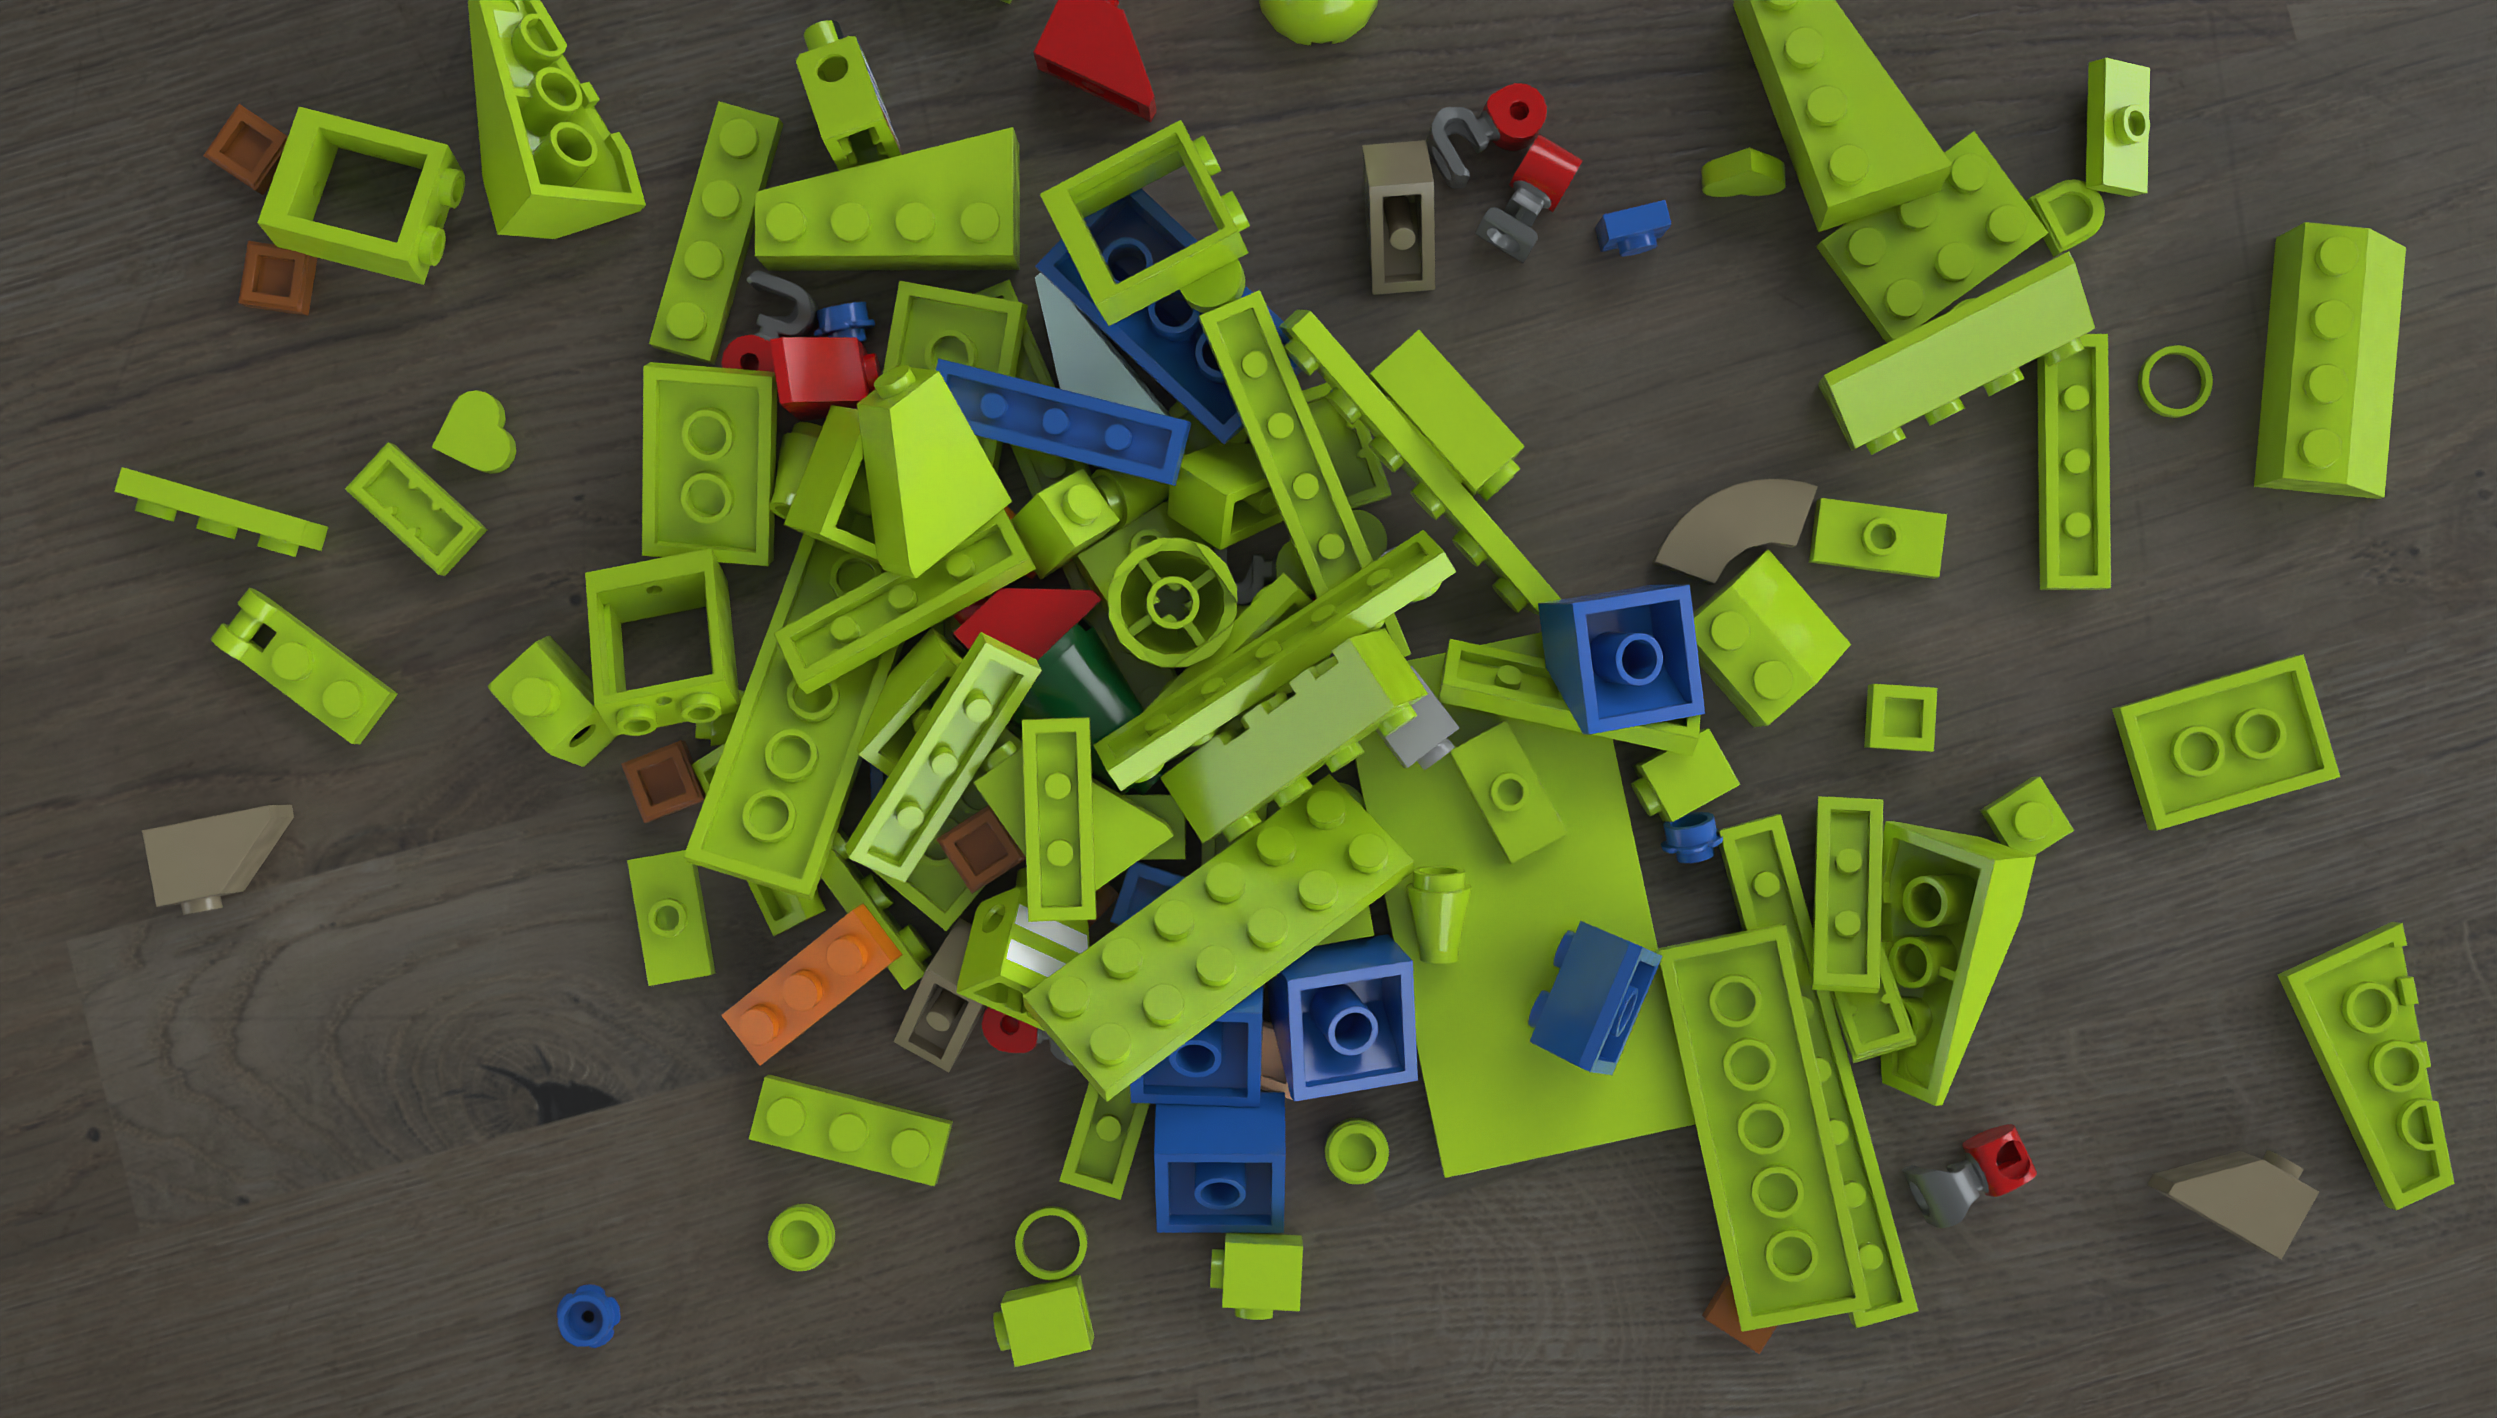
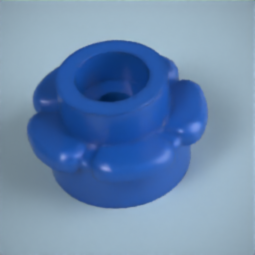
[813,302,875,343]
[1661,812,1723,863]
[557,1284,621,1348]

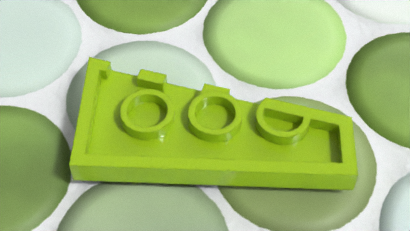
[2278,922,2455,1211]

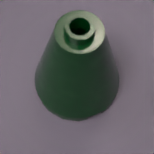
[1009,617,1168,795]

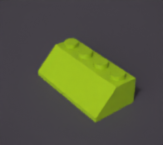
[2254,222,2406,499]
[1818,251,2095,455]

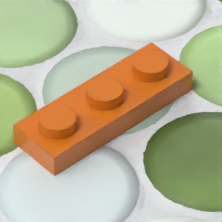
[721,903,902,1066]

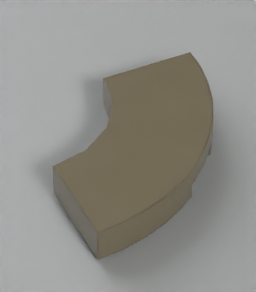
[1652,479,1818,585]

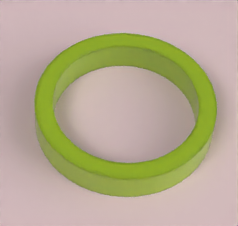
[2138,345,2213,418]
[1015,1206,1088,1280]

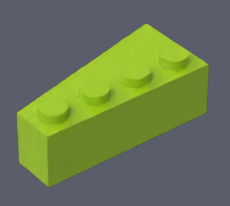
[1733,0,1953,232]
[755,127,1020,271]
[1160,628,1428,843]

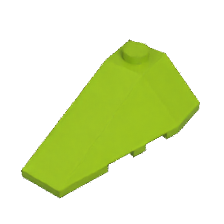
[468,0,646,239]
[1881,821,2036,1106]

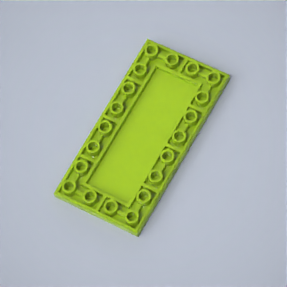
[1354,632,1696,1178]

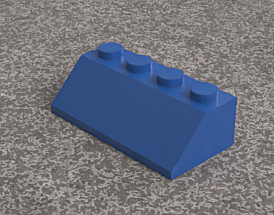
[1035,188,1302,445]

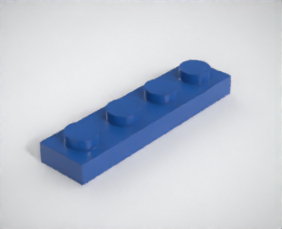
[936,358,1191,486]

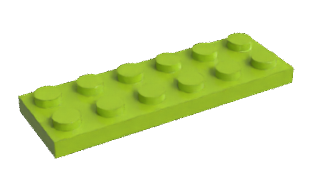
[684,534,905,901]
[1023,774,1414,1102]
[1657,923,1871,1332]

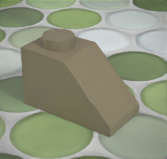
[1362,140,1435,295]
[142,805,294,915]
[894,918,986,1072]
[2147,1150,2319,1260]

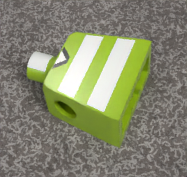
[956,867,1090,1031]

